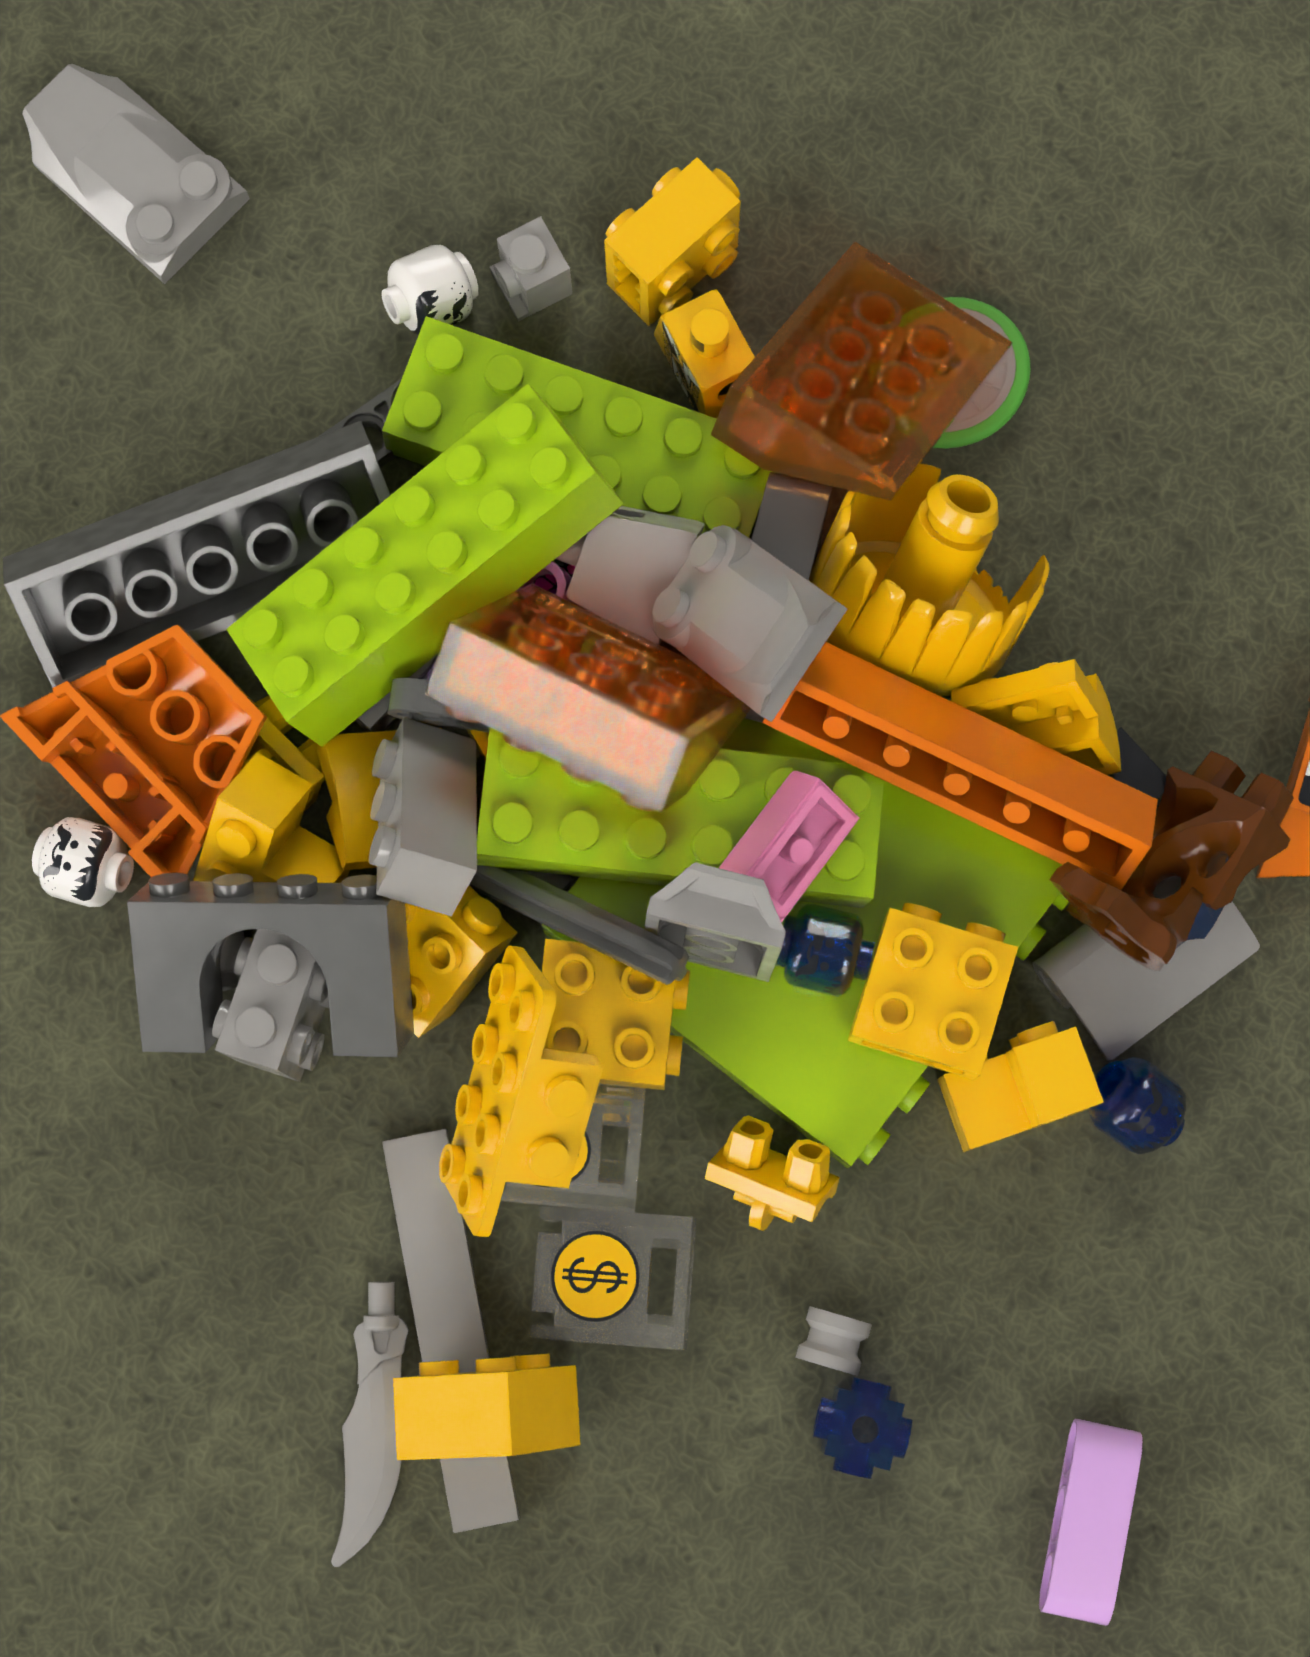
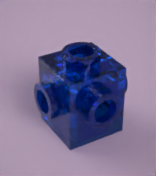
[812,1377,912,1479]

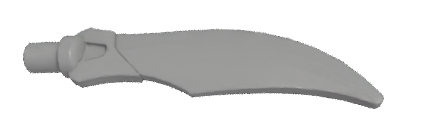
[331,1282,409,1567]

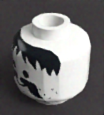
[382,245,479,335]
[32,817,134,907]

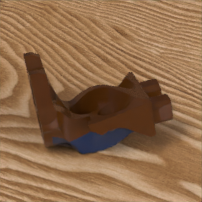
[1049,750,1294,971]

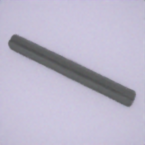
[469,865,689,985]

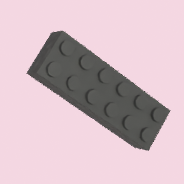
[2,421,390,688]

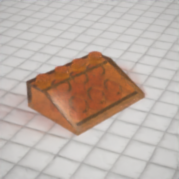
[711,242,1012,501]
[425,584,751,813]

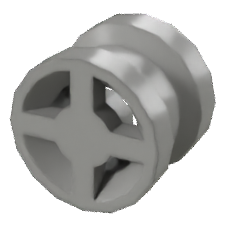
[795,1306,872,1376]

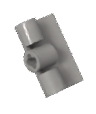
[1033,876,1260,1061]

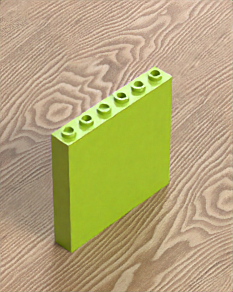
[542,710,1069,1169]

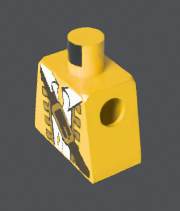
[654,289,763,423]

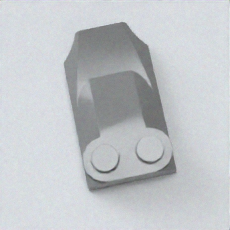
[22,64,250,284]
[652,525,848,722]
[645,862,786,982]

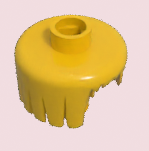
[809,463,1050,697]

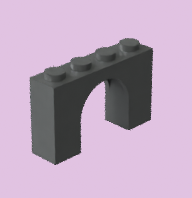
[127,873,414,1057]

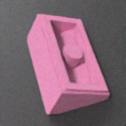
[719,771,860,923]

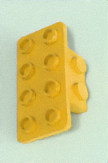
[439,945,604,1237]

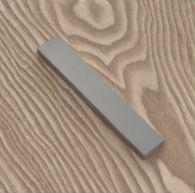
[382,1129,520,1533]

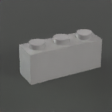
[369,717,477,916]

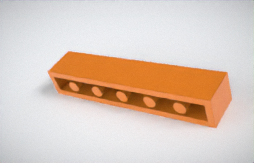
[762,642,1158,890]

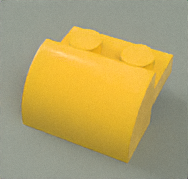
[951,659,1121,775]

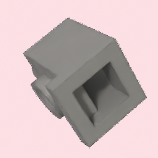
[490,216,572,322]

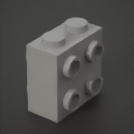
[212,929,329,1082]

